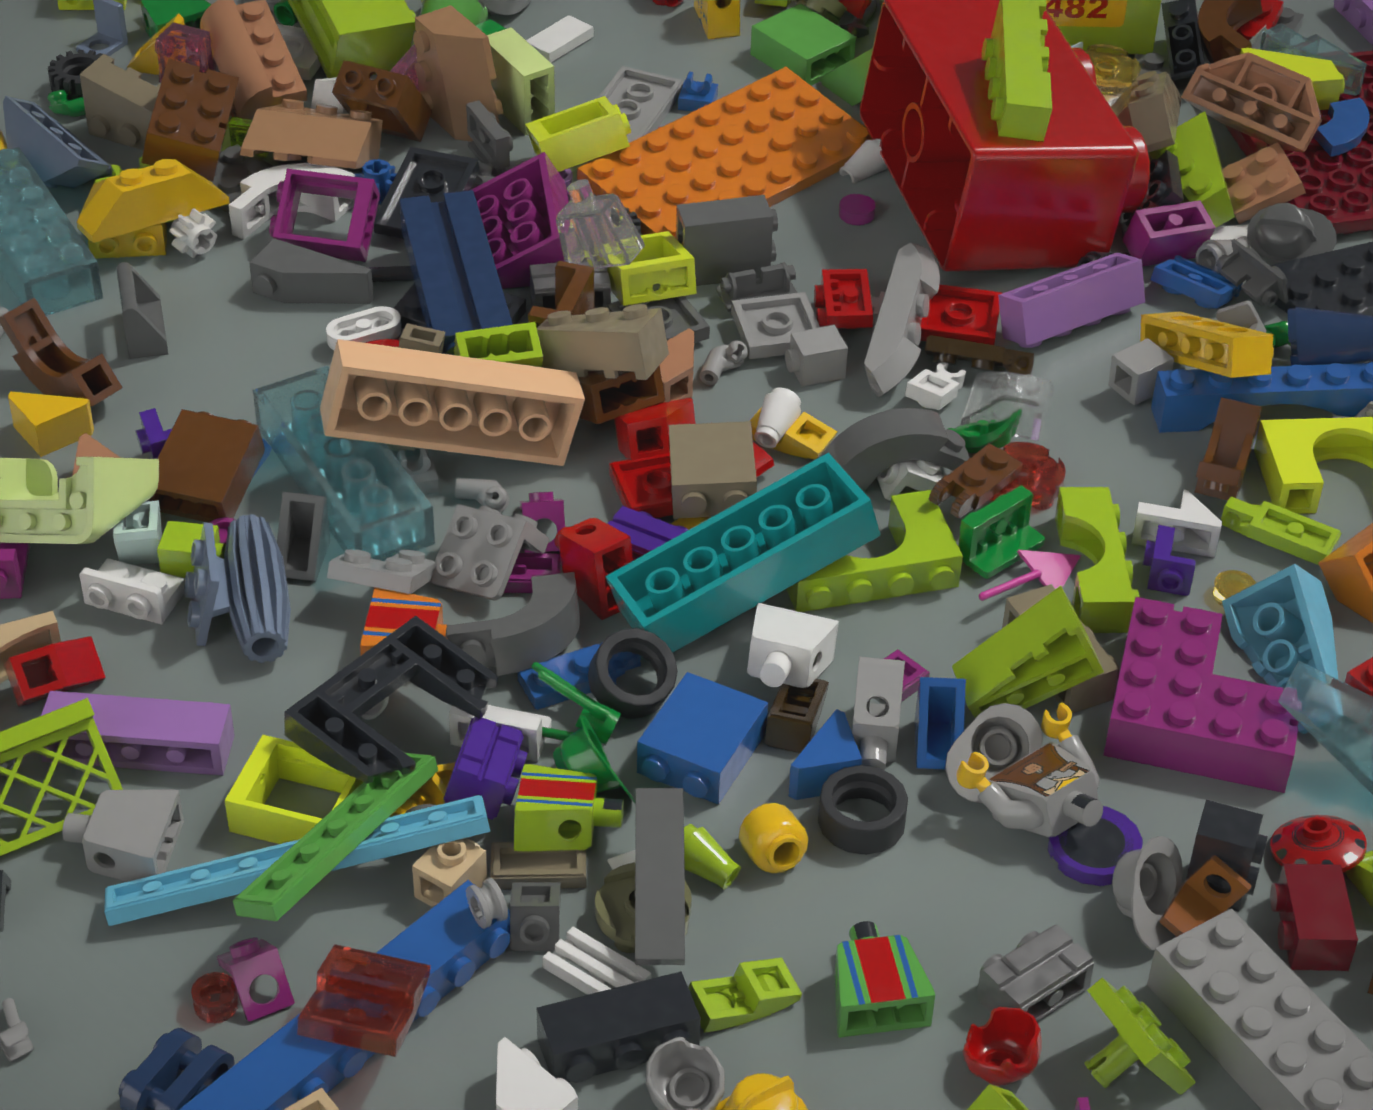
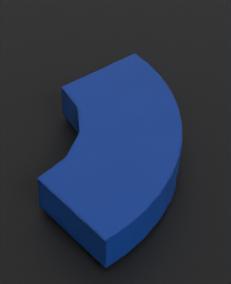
[1314,98,1370,157]

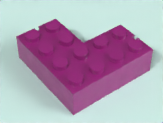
[1103,597,1303,793]

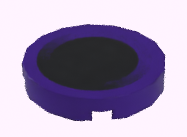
[1048,806,1143,886]

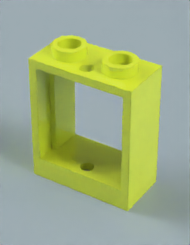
[525,96,631,172]
[597,231,697,306]
[225,734,363,844]

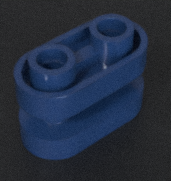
[118,1028,235,1110]

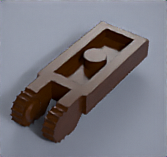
[928,443,1023,519]

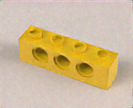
[1140,311,1274,378]

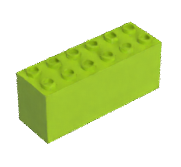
[288,0,416,78]

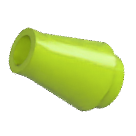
[684,824,741,890]

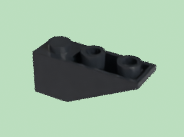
[1161,0,1205,81]

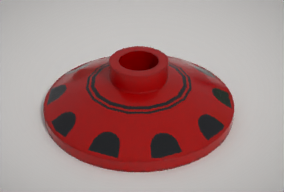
[1270,815,1367,872]

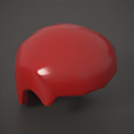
[963,1007,1042,1086]

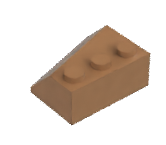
[413,5,504,141]
[240,99,383,169]

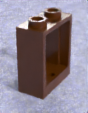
[332,60,432,142]

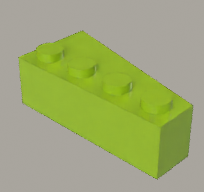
[982,0,1052,142]

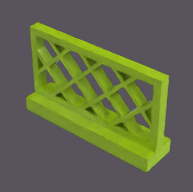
[0,698,123,857]

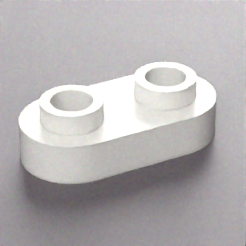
[326,306,401,350]

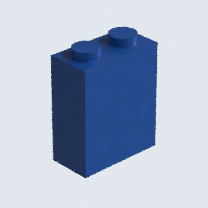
[637,672,768,805]

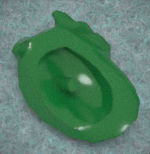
[948,408,1022,453]

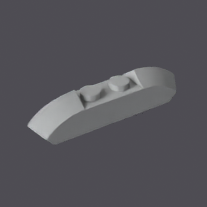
[864,242,940,398]

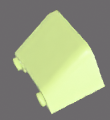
[0,457,159,544]

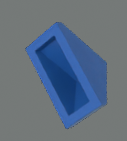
[914,677,966,769]
[788,709,862,800]

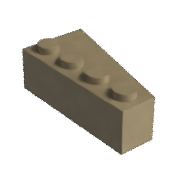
[80,54,231,152]

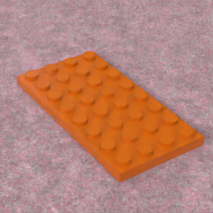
[577,67,872,238]

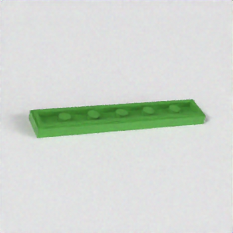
[233,753,438,921]

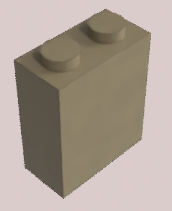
[669,421,757,519]

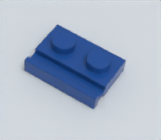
[1150,255,1243,309]

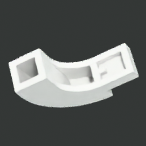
[229,163,355,240]

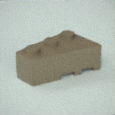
[537,304,669,380]

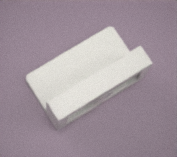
[449,705,551,762]

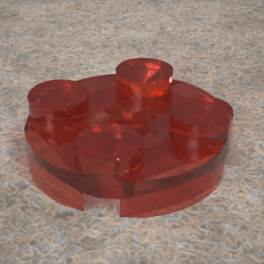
[989,442,1066,510]

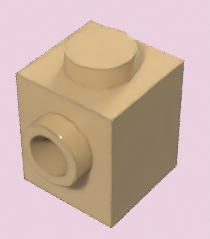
[412,838,487,907]

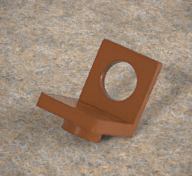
[1159,855,1251,937]

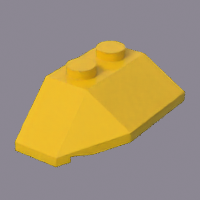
[77,159,230,243]

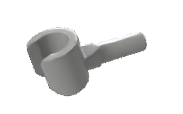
[0,998,34,1062]

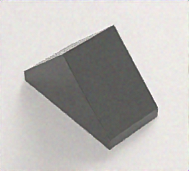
[277,492,330,581]

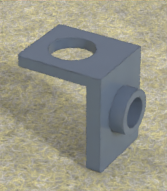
[76,0,128,56]

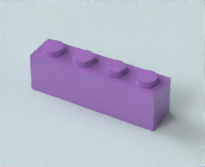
[998,252,1145,348]
[41,691,235,776]

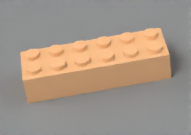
[320,339,585,466]

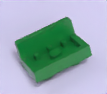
[958,485,1045,579]

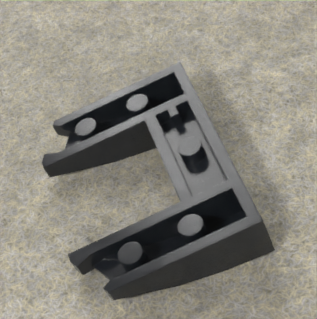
[284,616,498,783]

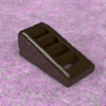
[765,679,829,753]

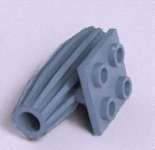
[184,514,291,663]

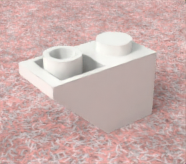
[496,1037,578,1110]

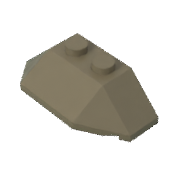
[1111,71,1181,152]

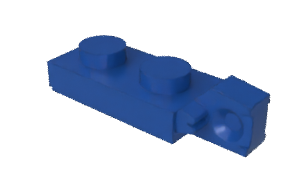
[517,642,641,710]

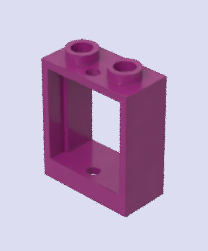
[269,168,380,262]

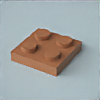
[1222,142,1306,224]

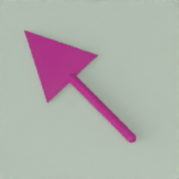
[978,550,1081,601]

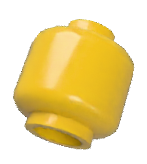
[739,803,808,874]

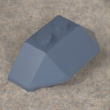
[3,96,112,188]

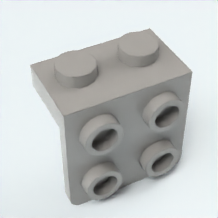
[431,504,550,601]

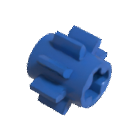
[355,159,397,205]

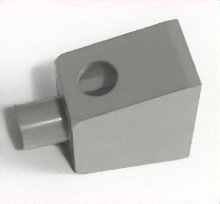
[852,656,905,770]
[62,789,184,882]

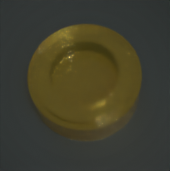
[1212,570,1256,606]

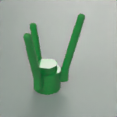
[532,662,621,746]

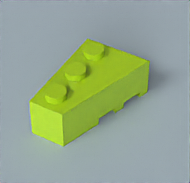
[1148,111,1235,228]
[952,585,1104,718]

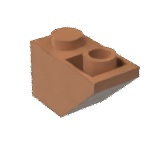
[657,328,694,404]

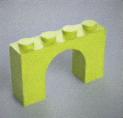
[1254,417,1373,514]

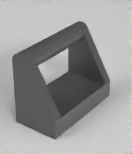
[117,262,169,359]

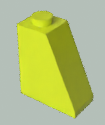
[1240,48,1345,110]

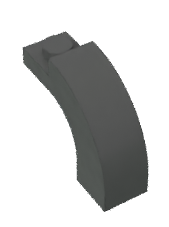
[820,408,970,492]
[446,572,580,676]

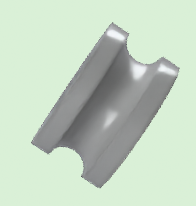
[466,878,508,928]

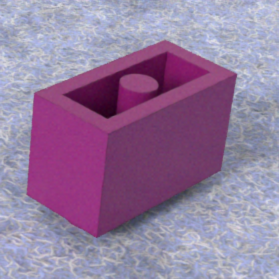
[1123,200,1216,267]

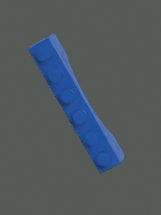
[1151,362,1373,433]

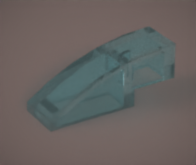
[1259,23,1367,96]

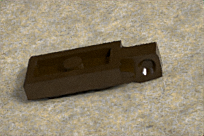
[925,335,1034,378]

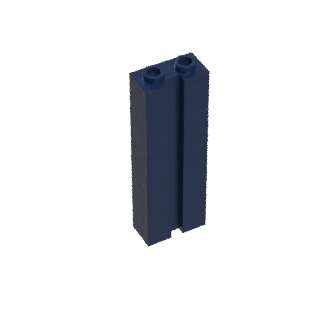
[399,190,513,355]

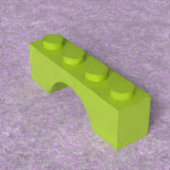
[1055,487,1140,633]

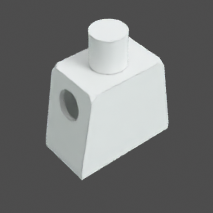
[747,603,839,688]

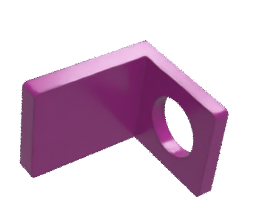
[520,491,565,553]
[216,937,295,1021]

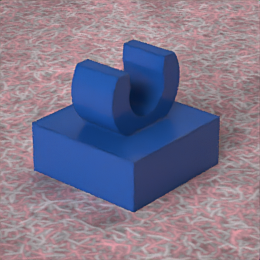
[678,71,718,112]

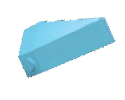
[1222,564,1342,734]

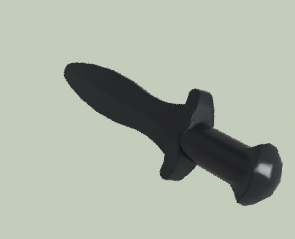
[839,0,877,38]

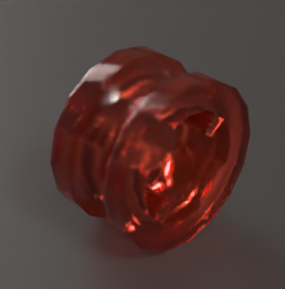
[191,972,239,1023]

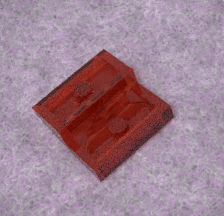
[297,944,431,1057]

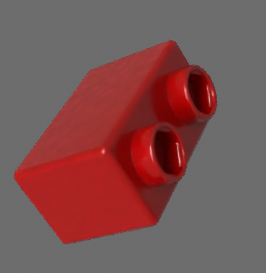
[860,0,1150,272]

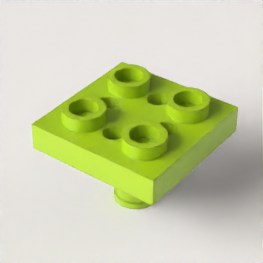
[1084,977,1196,1095]

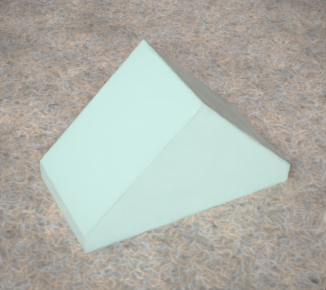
[113,500,162,565]

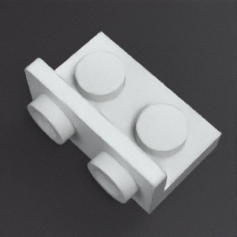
[79,558,185,624]

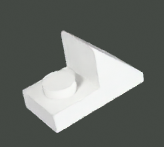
[1132,489,1222,558]

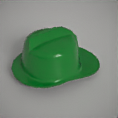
[553,714,635,804]

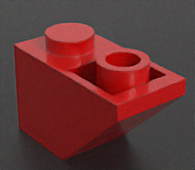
[615,397,696,461]
[4,636,106,707]

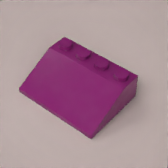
[472,152,580,289]

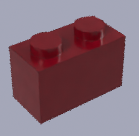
[1270,864,1358,971]

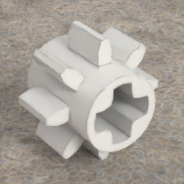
[170,208,217,258]

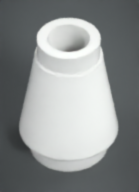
[839,138,887,183]
[754,388,801,448]

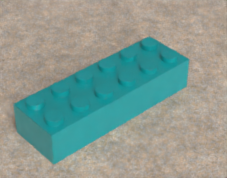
[606,452,881,653]

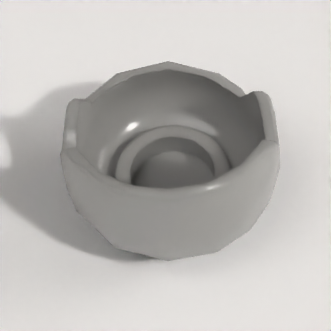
[646,1037,725,1110]

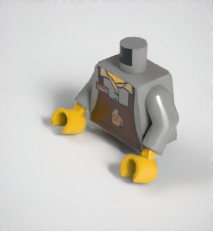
[956,703,1103,837]

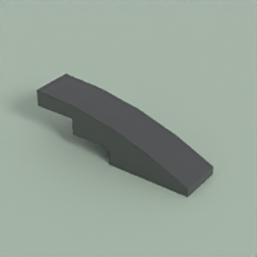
[635,788,685,965]

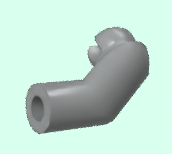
[699,340,748,386]
[455,478,510,512]

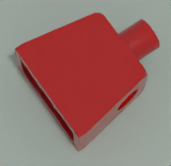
[554,518,633,620]

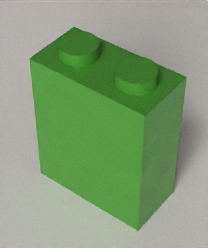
[750,3,856,86]

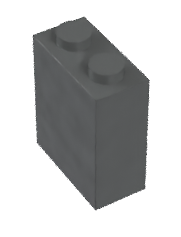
[676,195,778,286]

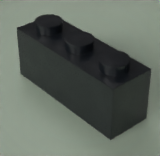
[536,971,701,1083]

